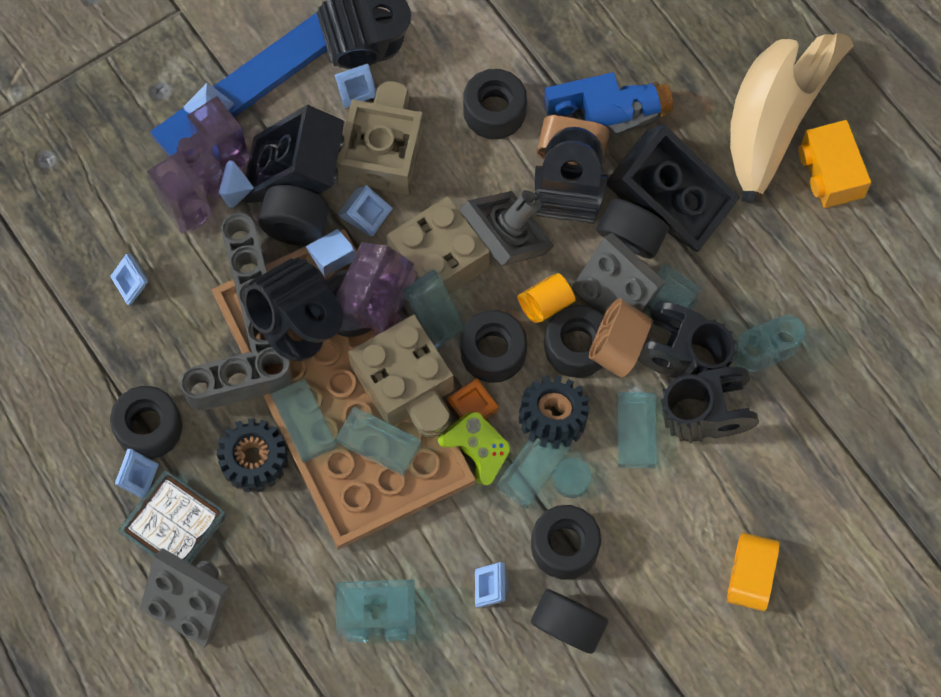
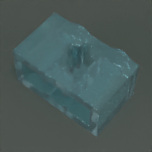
[336,580,417,642]

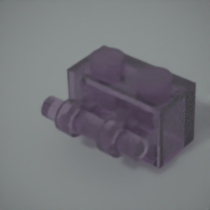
[177,96,249,182]
[147,152,223,234]
[335,242,418,336]

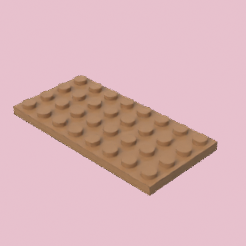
[211,229,476,550]

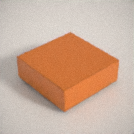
[447,378,499,420]

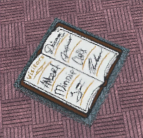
[118,470,227,563]

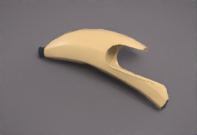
[730,33,854,204]

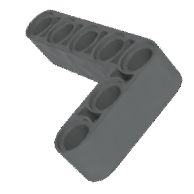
[181,212,293,410]

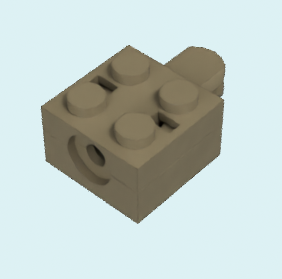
[336,81,423,195]
[374,196,490,307]
[348,315,454,438]

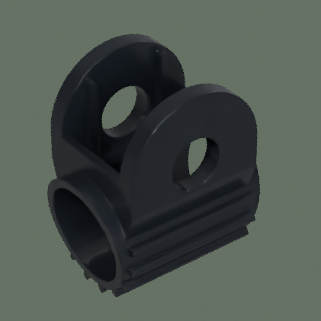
[316,0,411,69]
[535,127,608,224]
[242,257,343,361]
[638,302,737,378]
[660,367,759,444]

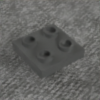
[460,190,554,266]
[571,233,666,316]
[140,548,229,648]

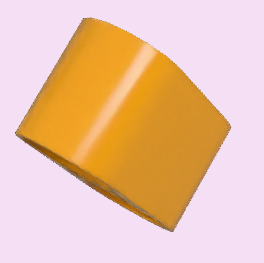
[517,273,575,323]
[726,532,780,612]

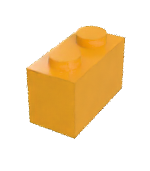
[798,120,871,208]

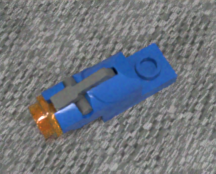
[544,72,673,136]

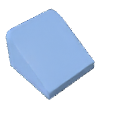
[338,185,393,236]
[306,229,357,277]

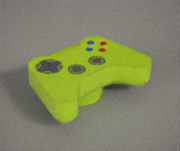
[438,412,510,485]

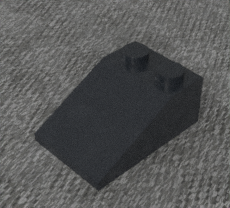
[241,104,345,203]
[606,124,740,252]

